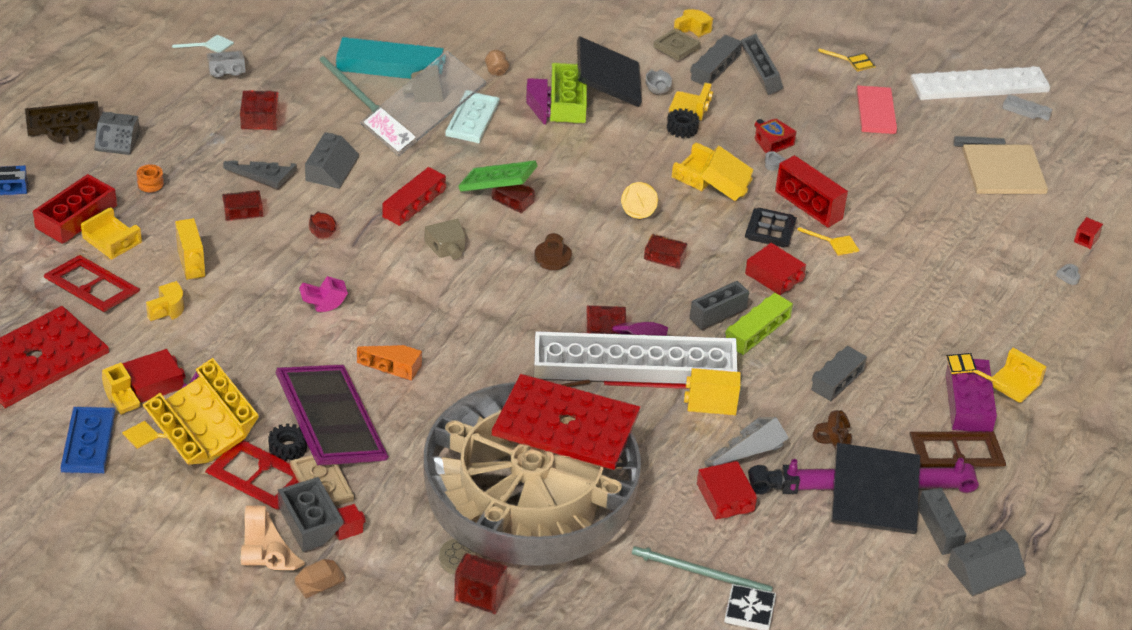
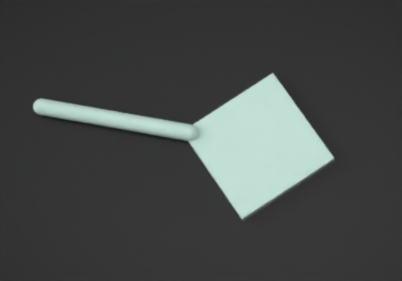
[172,35,234,53]

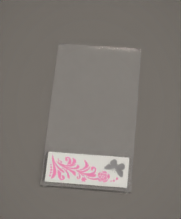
[360,51,487,157]

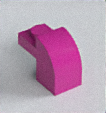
[299,276,348,312]

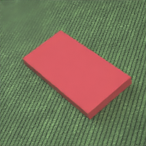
[856,86,897,134]

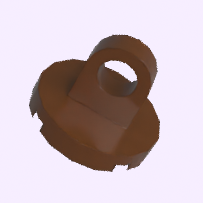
[534,233,572,270]
[813,410,852,449]

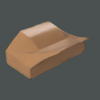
[295,559,345,599]

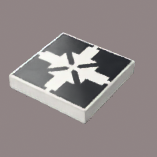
[724,584,776,630]

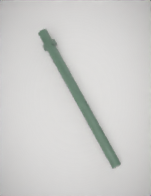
[319,56,381,114]
[631,546,773,592]

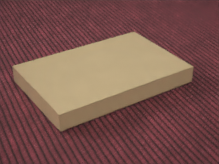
[290,450,354,506]

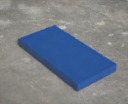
[60,407,116,473]

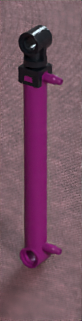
[748,458,979,494]

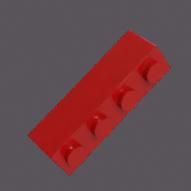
[382,167,446,226]

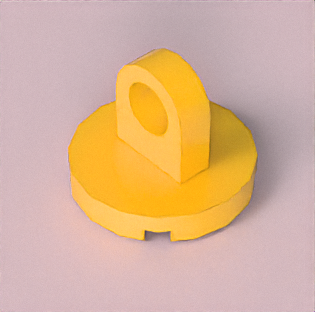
[621,182,658,219]

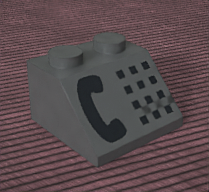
[94,112,140,155]

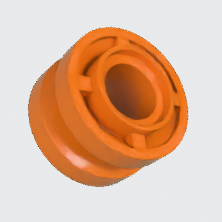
[136,164,164,192]

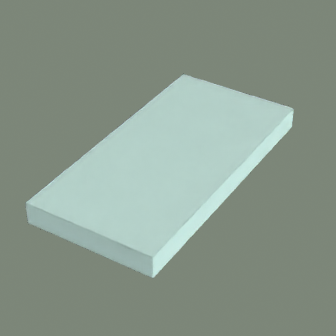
[445,91,500,143]

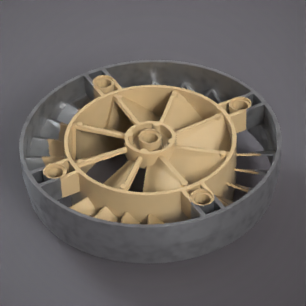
[423,382,641,565]

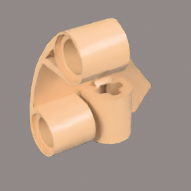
[241,505,305,570]

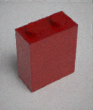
[745,243,806,295]
[122,349,186,403]
[696,461,757,520]

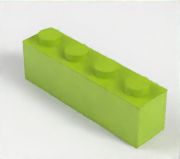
[725,293,793,355]

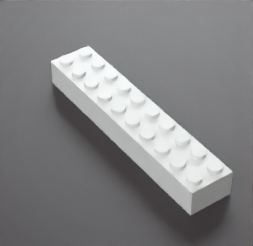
[534,332,737,384]

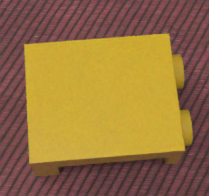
[672,142,714,191]
[81,207,142,260]

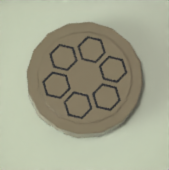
[439,539,483,576]

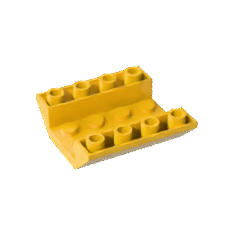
[143,358,259,465]

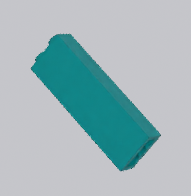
[336,37,446,79]

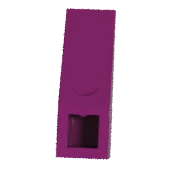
[526,78,551,125]

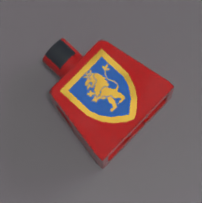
[754,119,797,153]

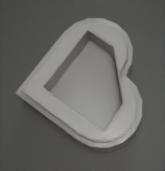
[765,151,786,171]
[1056,264,1080,285]

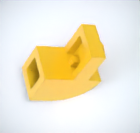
[674,9,713,37]
[146,281,184,321]
[102,363,140,415]

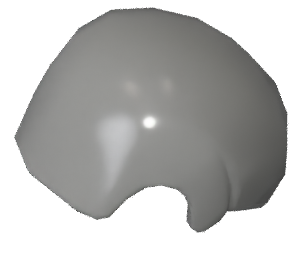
[646,69,672,94]

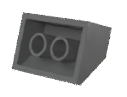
[305,132,359,189]
[278,477,343,552]
[947,529,1026,596]

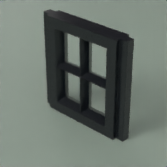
[745,207,797,248]

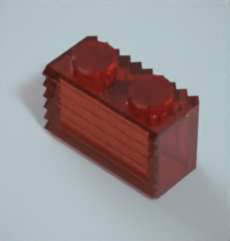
[492,184,535,214]
[222,190,263,221]
[644,233,688,269]

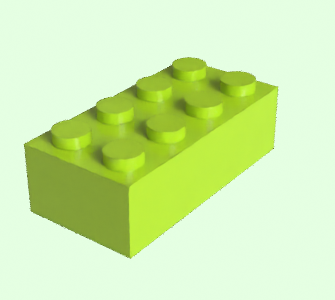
[550,63,587,123]

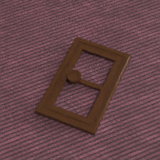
[909,431,1006,467]

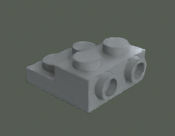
[207,51,245,77]

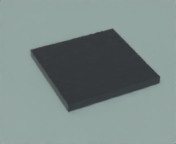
[577,36,642,107]
[831,443,920,534]

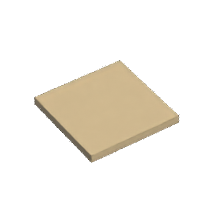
[962,144,1048,194]

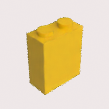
[700,145,754,201]
[175,218,205,280]
[684,368,740,415]

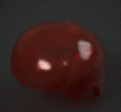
[309,211,337,239]

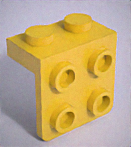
[669,83,714,120]
[992,347,1047,402]

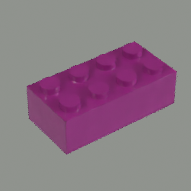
[945,359,997,431]

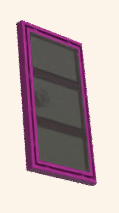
[276,365,389,466]

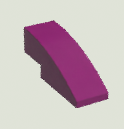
[613,322,668,336]

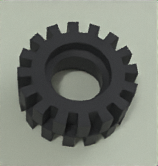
[667,108,699,139]
[268,423,307,462]

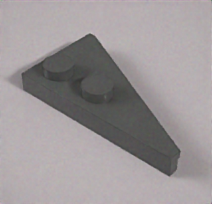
[223,160,297,189]

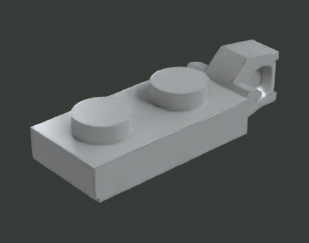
[1002,95,1052,121]

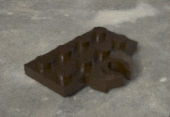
[25,101,100,143]

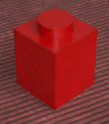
[1074,217,1103,249]
[335,503,365,541]

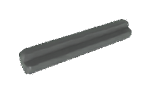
[953,136,1006,147]

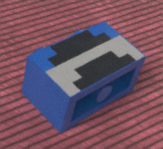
[0,165,28,195]

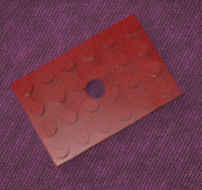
[0,306,109,409]
[492,374,641,470]

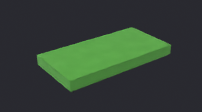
[458,160,538,192]

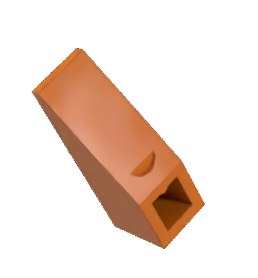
[357,345,422,381]

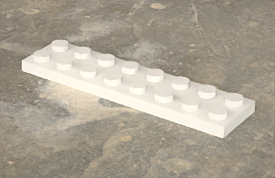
[910,66,1050,100]

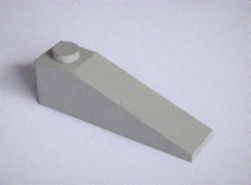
[704,417,788,466]

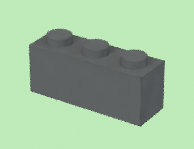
[690,281,749,330]
[811,345,867,401]
[918,488,967,555]

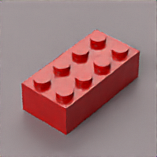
[775,155,848,228]
[33,174,117,244]

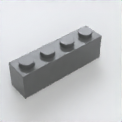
[741,33,784,95]
[690,35,742,85]

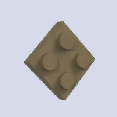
[653,28,701,61]

